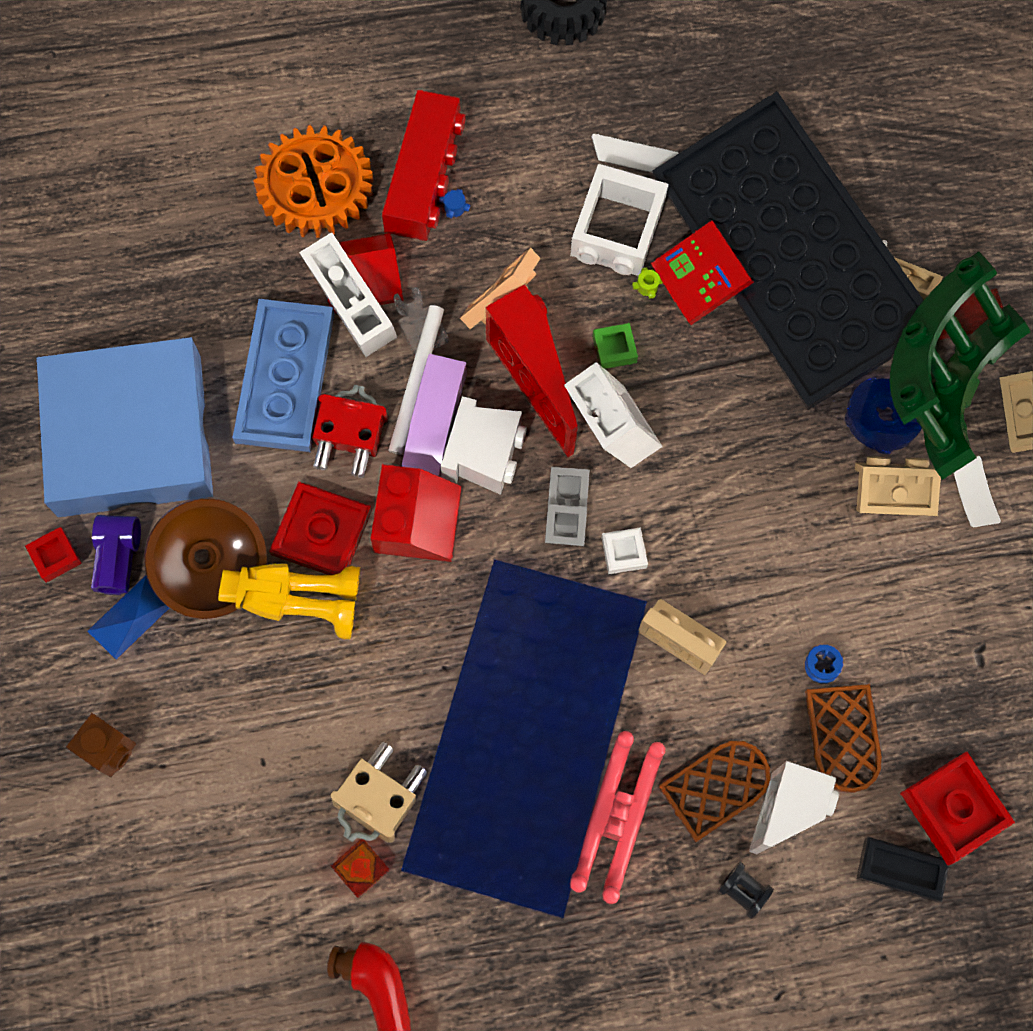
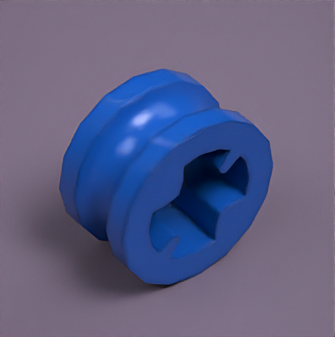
[805,645,843,684]

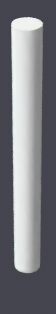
[388,305,444,455]

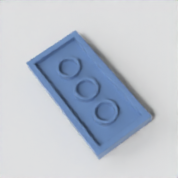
[233,299,334,452]

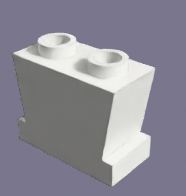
[441,396,527,495]

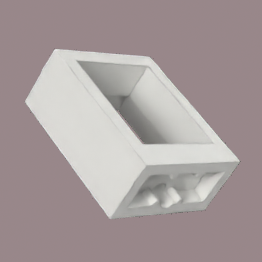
[570,163,669,276]
[564,362,663,468]

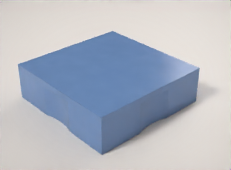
[37,337,213,518]

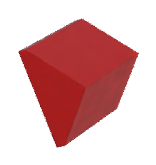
[328,233,404,314]

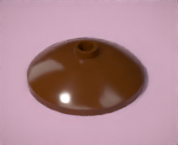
[144,498,267,619]

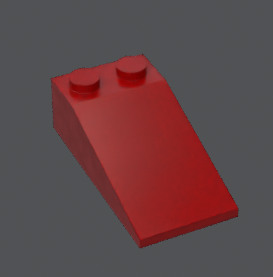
[485,284,578,457]

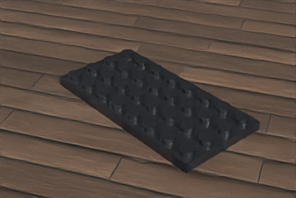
[652,91,924,410]

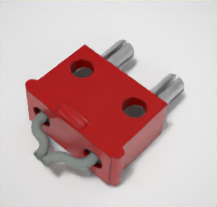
[312,385,389,478]

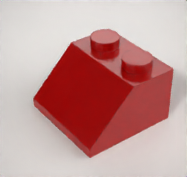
[370,464,462,562]

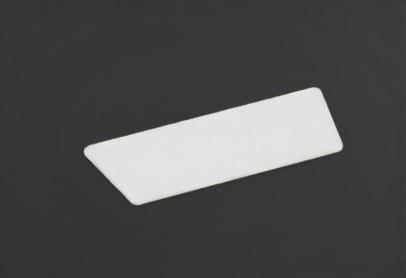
[592,134,679,172]

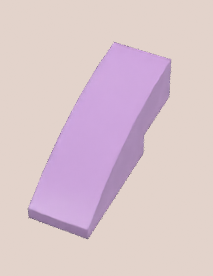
[401,354,467,477]

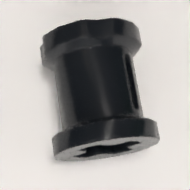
[717,862,774,919]

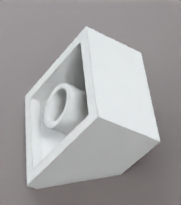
[749,761,839,854]

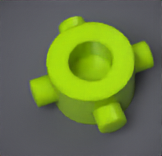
[632,267,663,299]

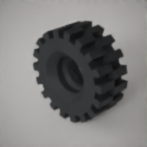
[520,0,607,46]

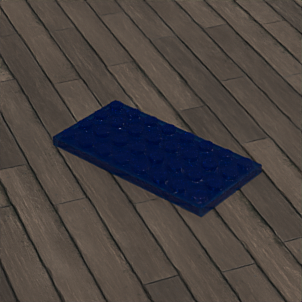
[401,559,647,919]

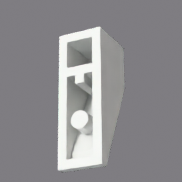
[300,232,397,357]

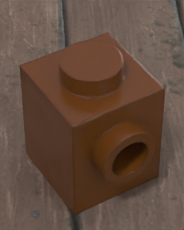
[66,713,137,777]

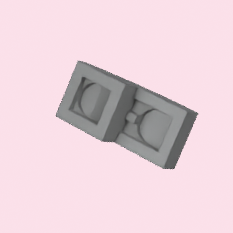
[545,467,590,546]

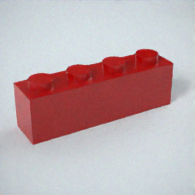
[382,90,465,241]

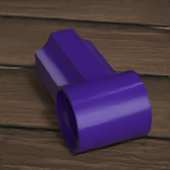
[91,515,141,595]

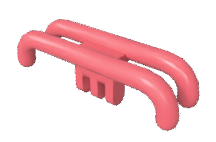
[570,731,665,904]

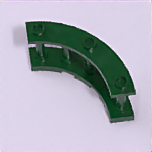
[890,251,1031,480]

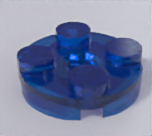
[844,377,922,454]

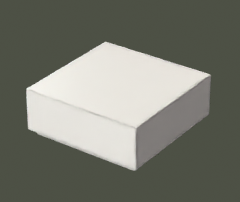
[601,527,648,574]

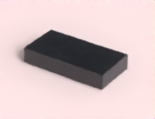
[856,837,949,902]

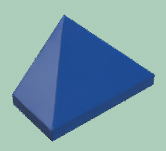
[87,575,170,659]

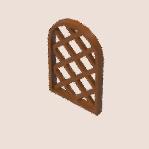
[805,684,882,793]
[658,741,770,843]

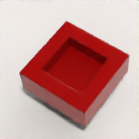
[25,527,82,583]

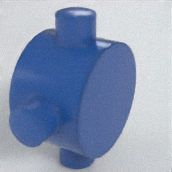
[439,189,470,218]

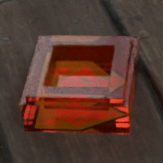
[331,839,391,899]

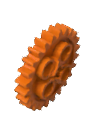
[254,125,374,238]

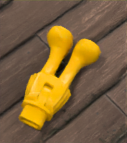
[218,564,360,640]

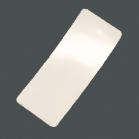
[954,456,1001,527]

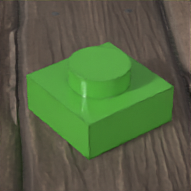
[592,323,638,369]

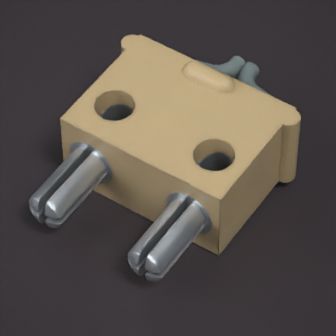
[331,742,427,843]

